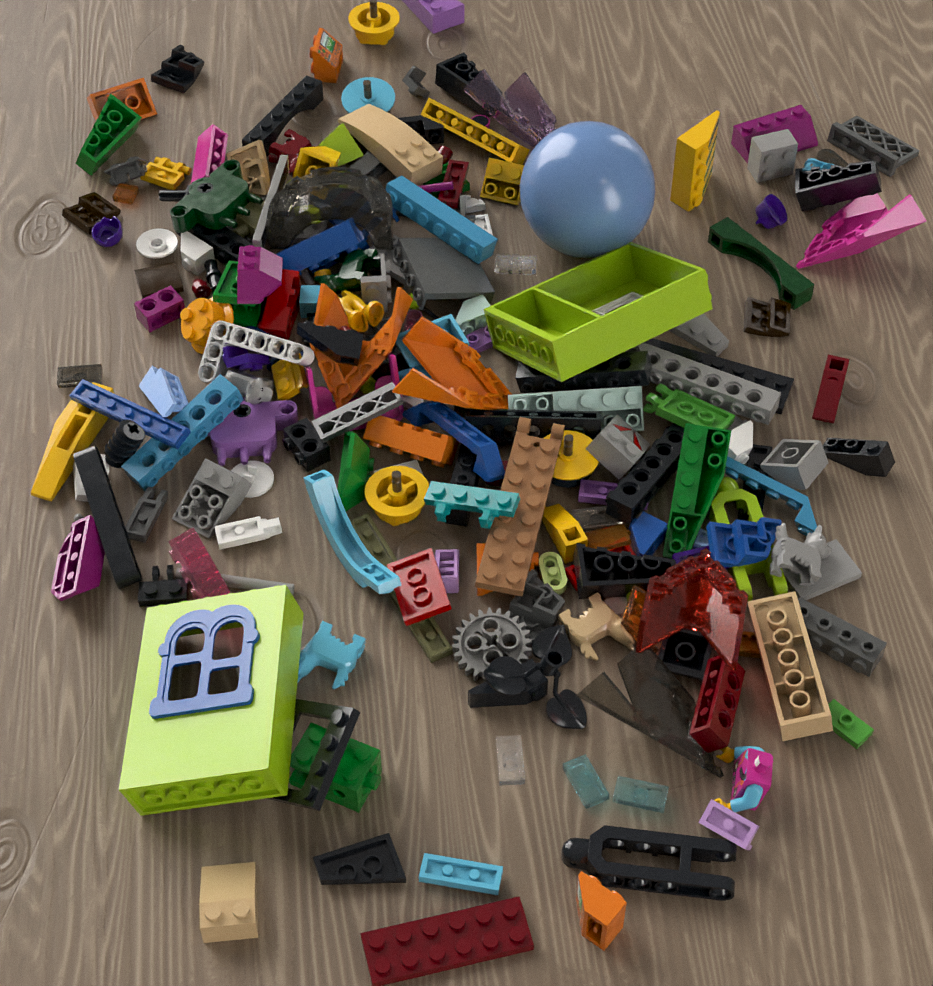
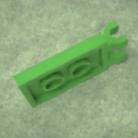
[643,383,736,430]

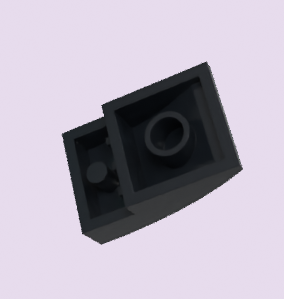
[655,606,720,681]

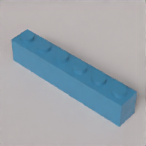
[382,175,498,264]

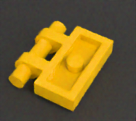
[140,157,192,190]

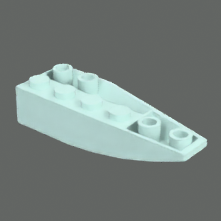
[508,386,644,431]

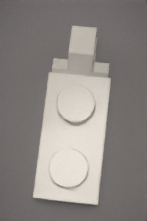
[214,516,282,550]

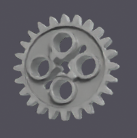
[452,607,532,683]

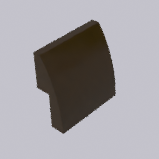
[62,192,121,234]
[134,262,184,299]
[744,297,791,337]

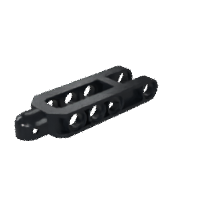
[561,825,737,901]

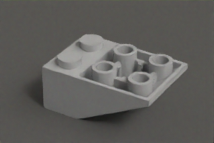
[172,458,252,539]

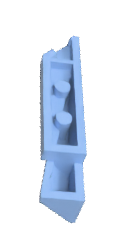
[139,366,188,417]

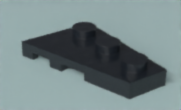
[313,833,406,885]

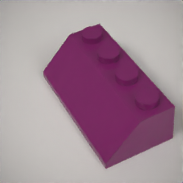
[731,105,818,163]

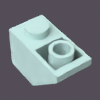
[455,295,491,336]

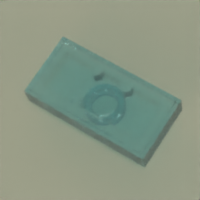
[562,754,609,809]
[612,776,669,813]

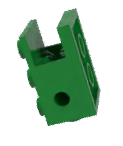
[213,261,268,327]
[289,722,382,813]

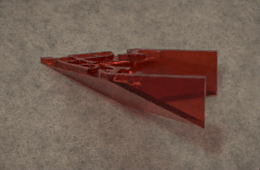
[636,547,748,670]

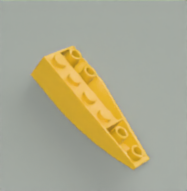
[31,382,114,502]

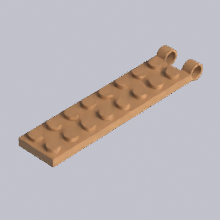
[475,417,565,597]

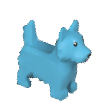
[298,621,366,689]

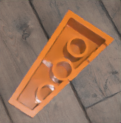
[363,415,459,468]

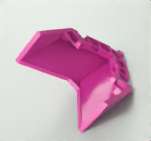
[796,193,926,269]

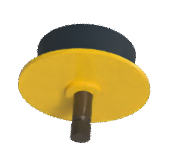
[544,430,599,488]

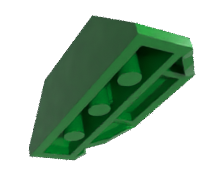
[337,430,375,512]

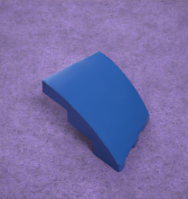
[706,517,782,567]

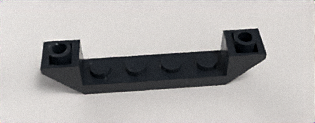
[351,115,444,145]

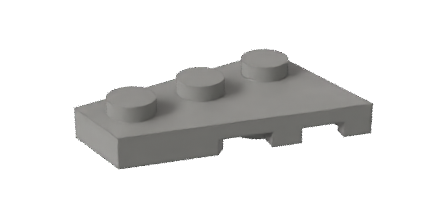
[669,313,729,356]

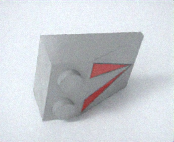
[586,414,651,480]

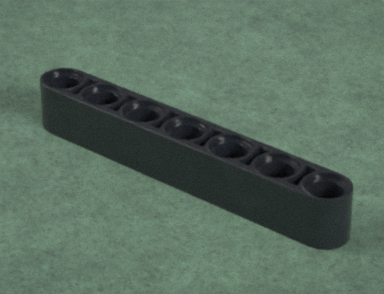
[73,445,143,590]

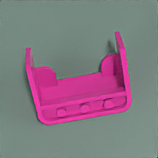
[305,353,404,431]

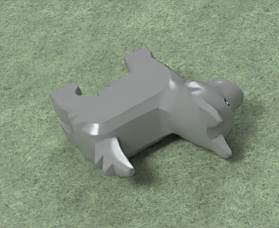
[223,369,275,404]
[770,523,832,588]

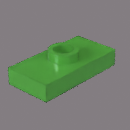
[828,699,874,749]

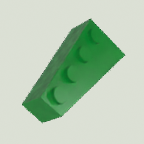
[76,94,142,176]

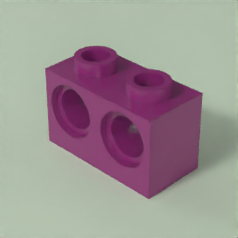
[134,285,185,333]

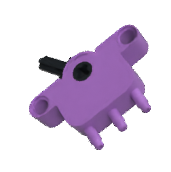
[199,397,299,466]

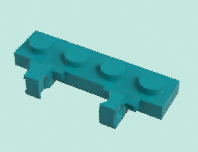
[424,481,520,529]

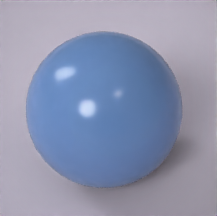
[520,121,655,258]

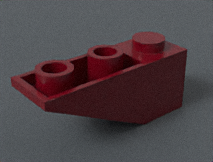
[812,354,850,424]

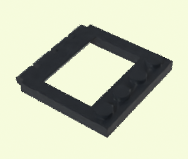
[265,699,361,811]

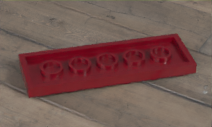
[360,896,534,986]

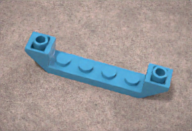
[725,456,817,536]

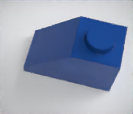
[629,511,668,557]

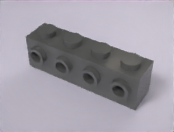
[798,597,887,677]

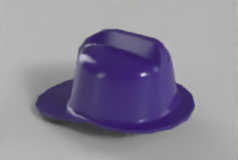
[755,194,788,229]

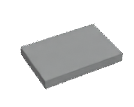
[782,539,862,600]

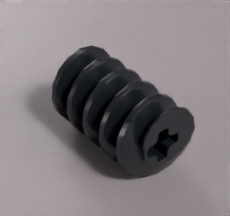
[104,420,145,468]

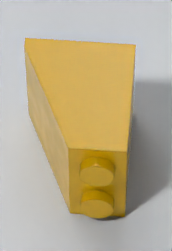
[290,146,341,200]

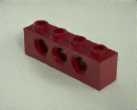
[689,652,746,753]

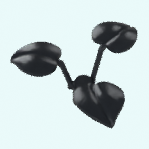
[483,625,587,729]

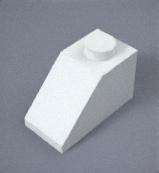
[181,231,215,276]
[727,420,753,464]

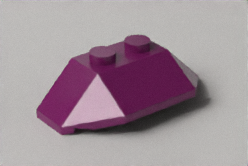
[237,245,283,304]
[51,515,105,601]

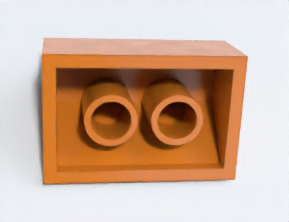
[86,77,157,120]

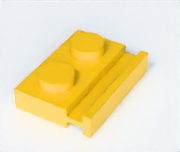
[271,353,308,401]

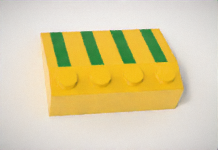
[670,110,720,212]

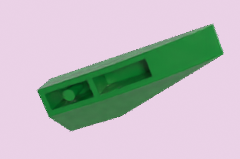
[662,423,732,559]

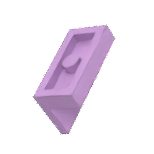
[698,799,760,850]

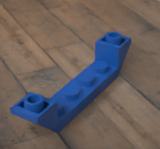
[402,401,505,482]

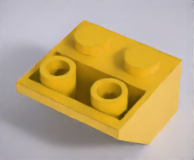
[480,157,524,206]

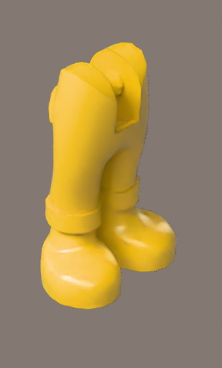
[339,290,384,332]

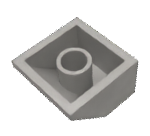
[760,439,829,490]

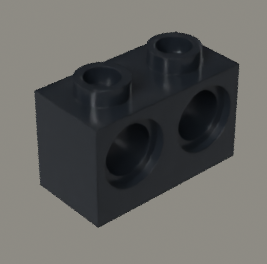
[282,418,331,472]

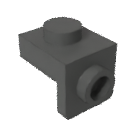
[402,66,430,99]

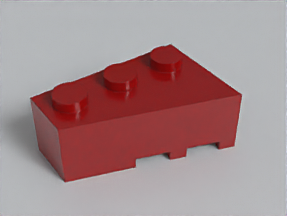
[258,269,301,340]

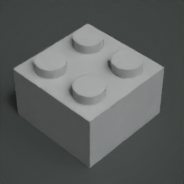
[747,129,798,183]

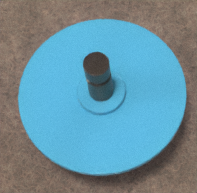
[341,77,395,113]

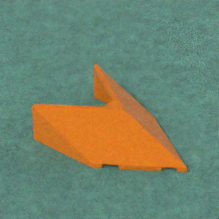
[310,283,413,409]
[392,316,512,410]

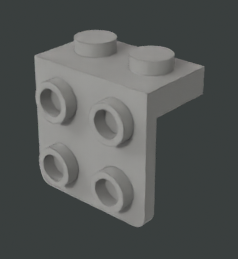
[361,254,392,312]

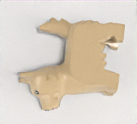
[558,592,640,661]

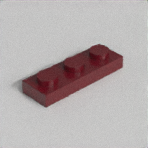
[438,160,469,209]

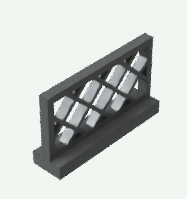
[827,116,919,177]

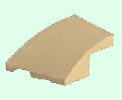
[226,140,270,195]

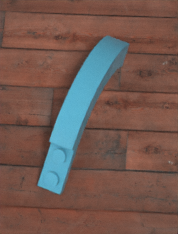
[303,469,401,594]

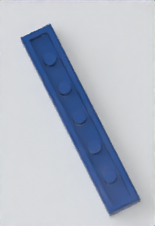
[69,379,191,450]

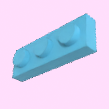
[419,853,503,895]

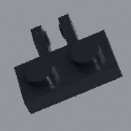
[138,565,188,607]

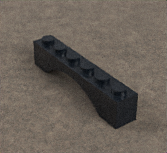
[242,75,324,158]

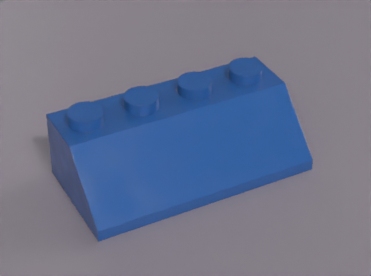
[276,217,361,275]

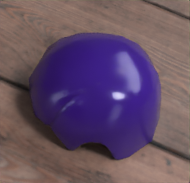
[92,216,123,247]

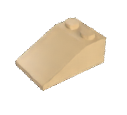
[199,862,258,943]

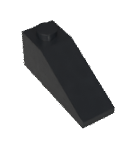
[468,659,548,708]

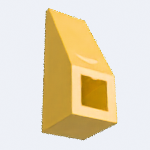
[542,504,588,564]

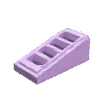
[435,549,459,593]

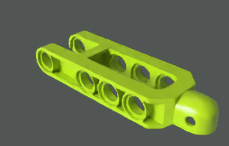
[709,477,788,606]

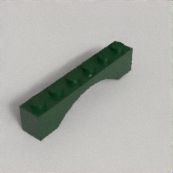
[708,217,814,310]

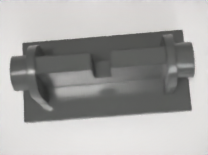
[104,156,148,186]

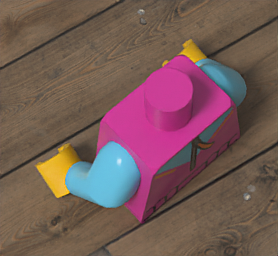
[714,746,773,813]

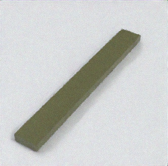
[350,513,453,663]

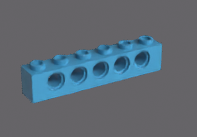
[121,374,244,491]

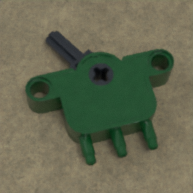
[159,159,263,233]

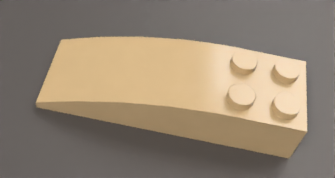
[338,104,443,186]
[747,591,833,741]

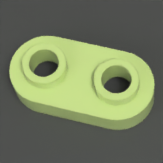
[538,552,567,595]

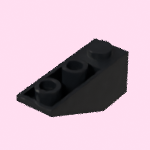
[297,321,364,366]
[822,438,895,477]

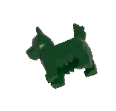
[313,249,381,294]

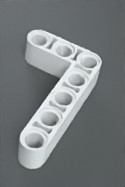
[198,321,315,384]

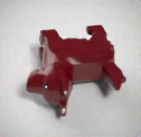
[269,129,315,177]

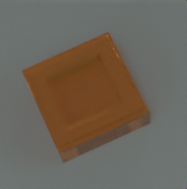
[112,183,139,204]

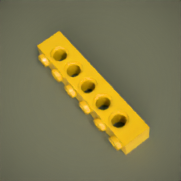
[421,98,530,165]

